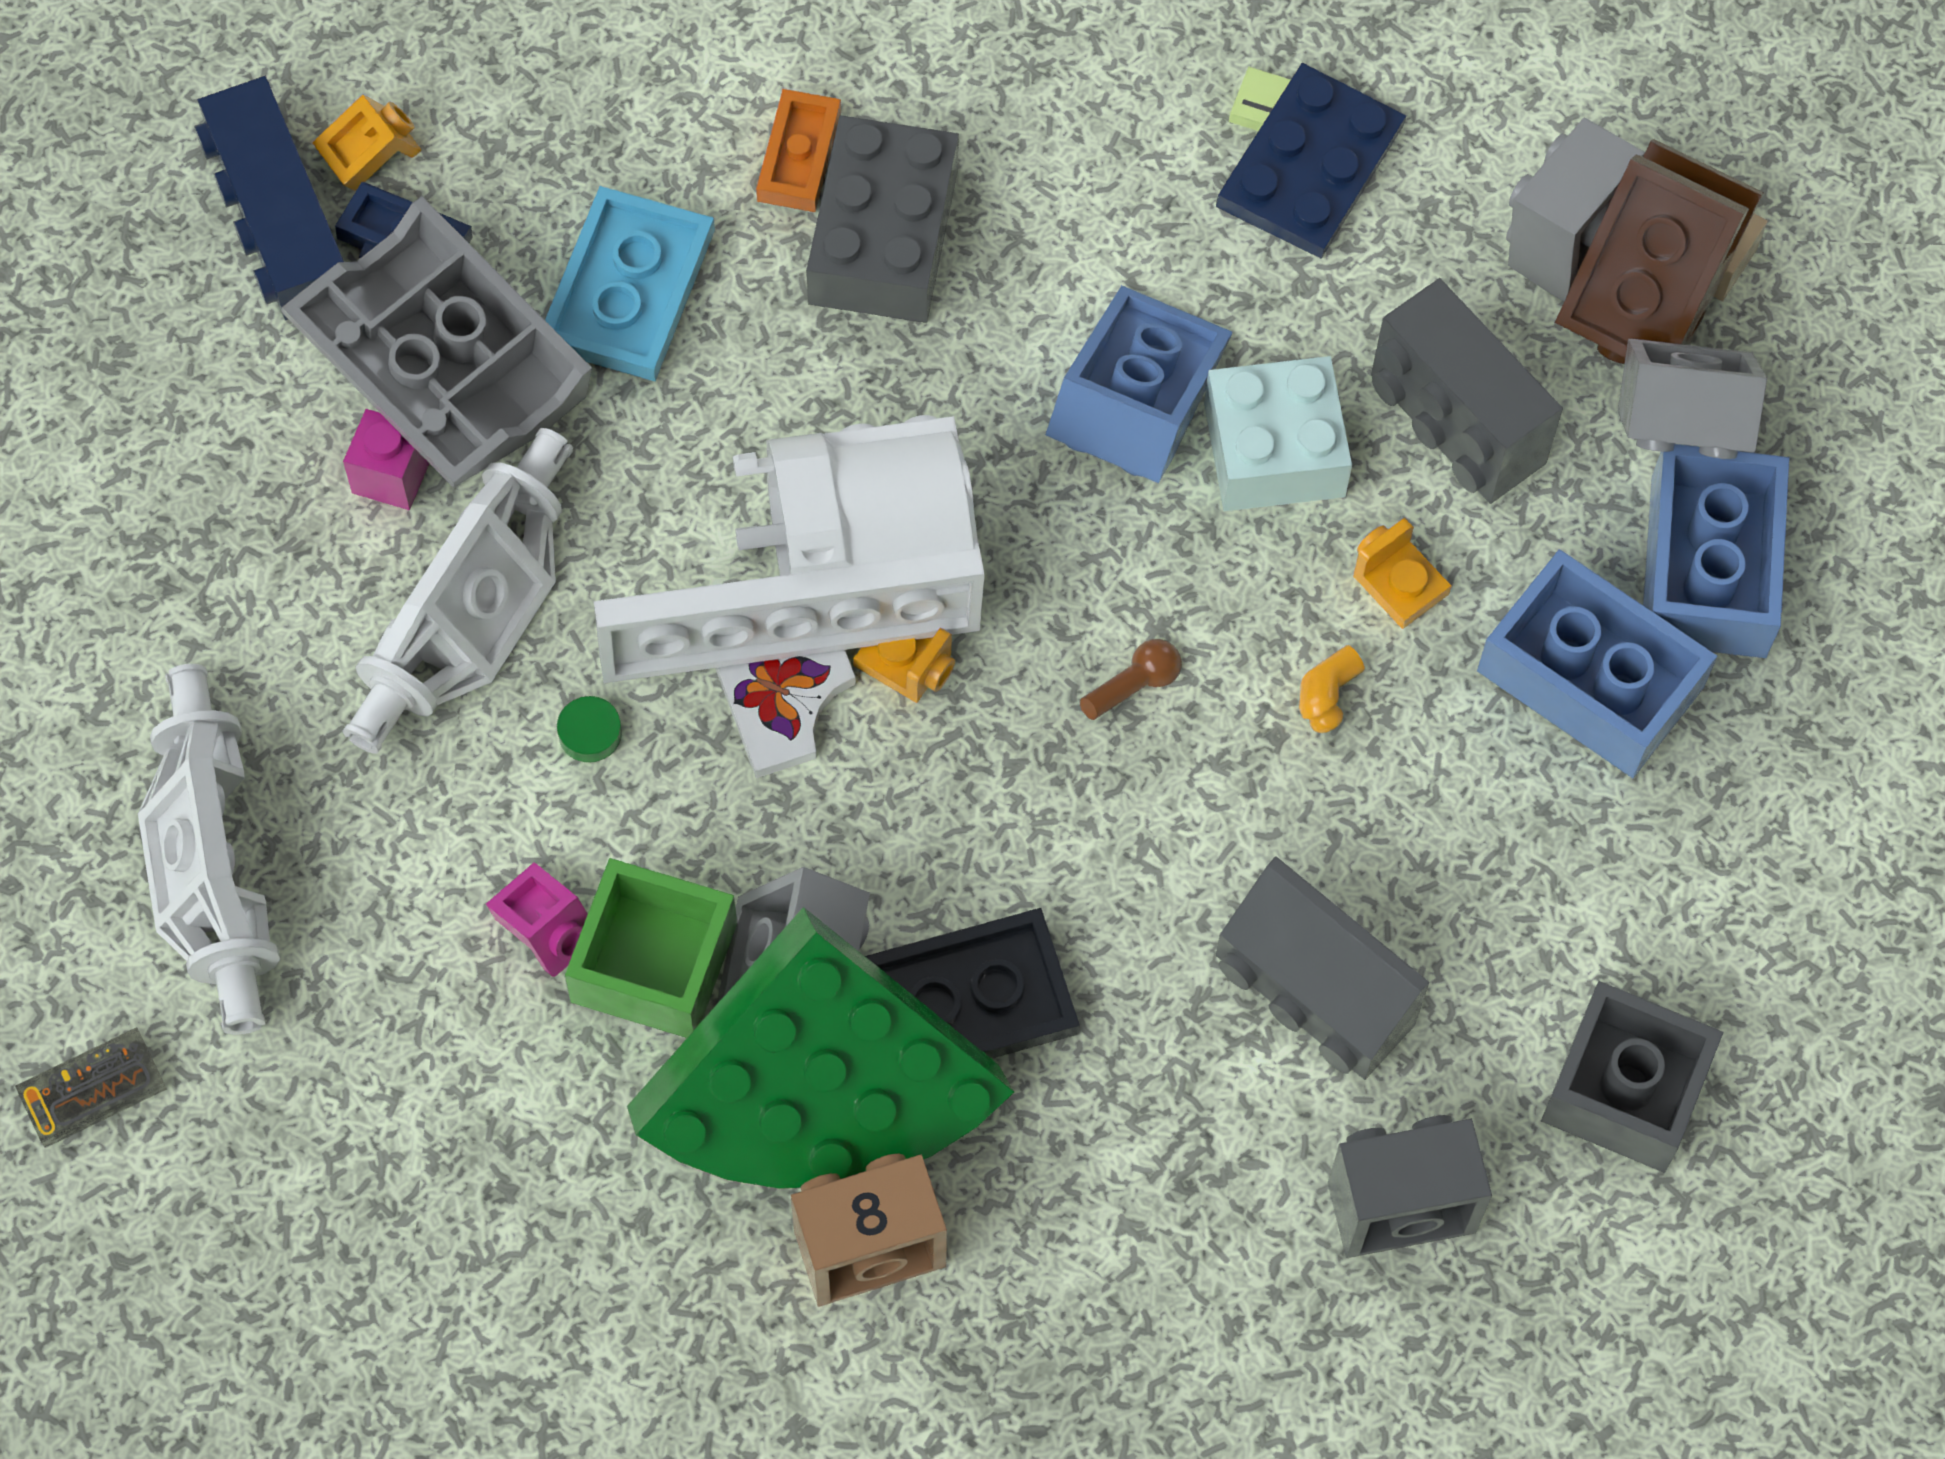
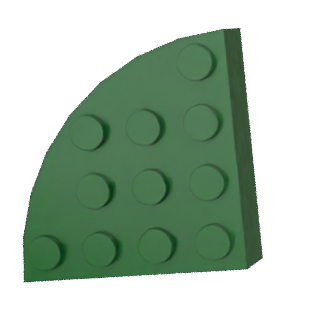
[627,907,1014,1189]

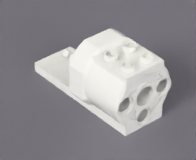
[594,415,985,683]

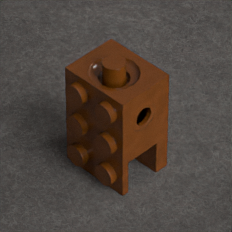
[1555,139,1764,364]

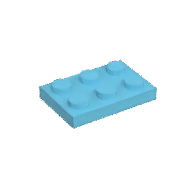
[545,186,715,382]

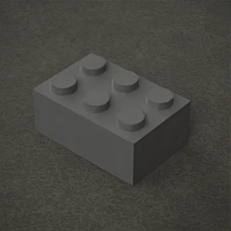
[806,115,959,323]
[1371,278,1563,504]

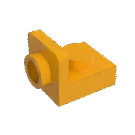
[312,94,422,191]
[1353,518,1452,629]
[853,628,955,703]

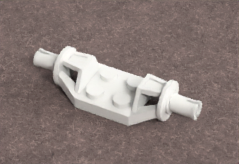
[343,428,573,754]
[138,664,280,1035]

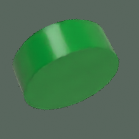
[557,696,622,762]

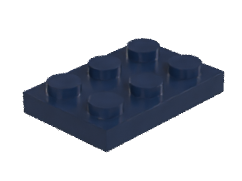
[1216,62,1407,259]

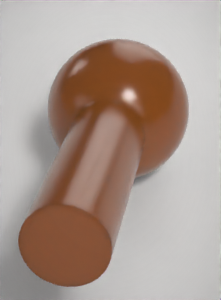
[1080,639,1182,720]

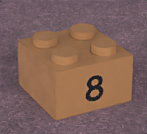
[791,1154,947,1307]

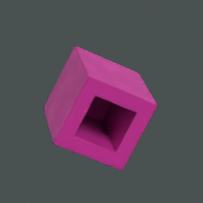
[343,409,430,510]

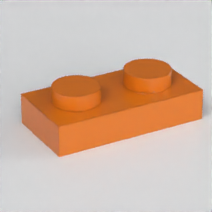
[756,89,841,212]

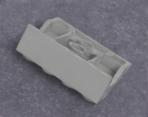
[282,196,592,488]

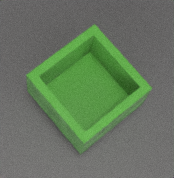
[565,858,737,1038]

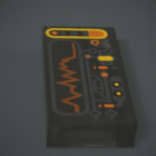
[15,1027,167,1148]

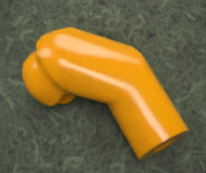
[1299,645,1365,733]

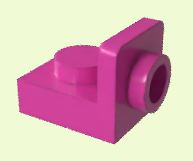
[486,862,588,977]

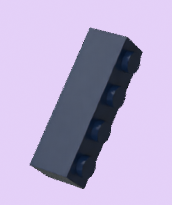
[194,75,344,321]

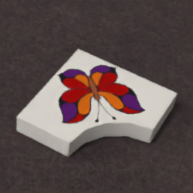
[716,650,856,778]

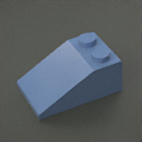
[1045,285,1233,483]

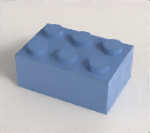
[1643,444,1789,658]
[1477,549,1717,779]

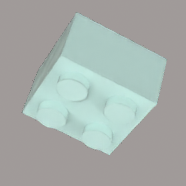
[1204,356,1352,511]

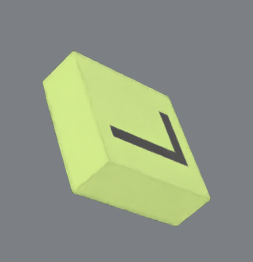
[1229,66,1290,131]

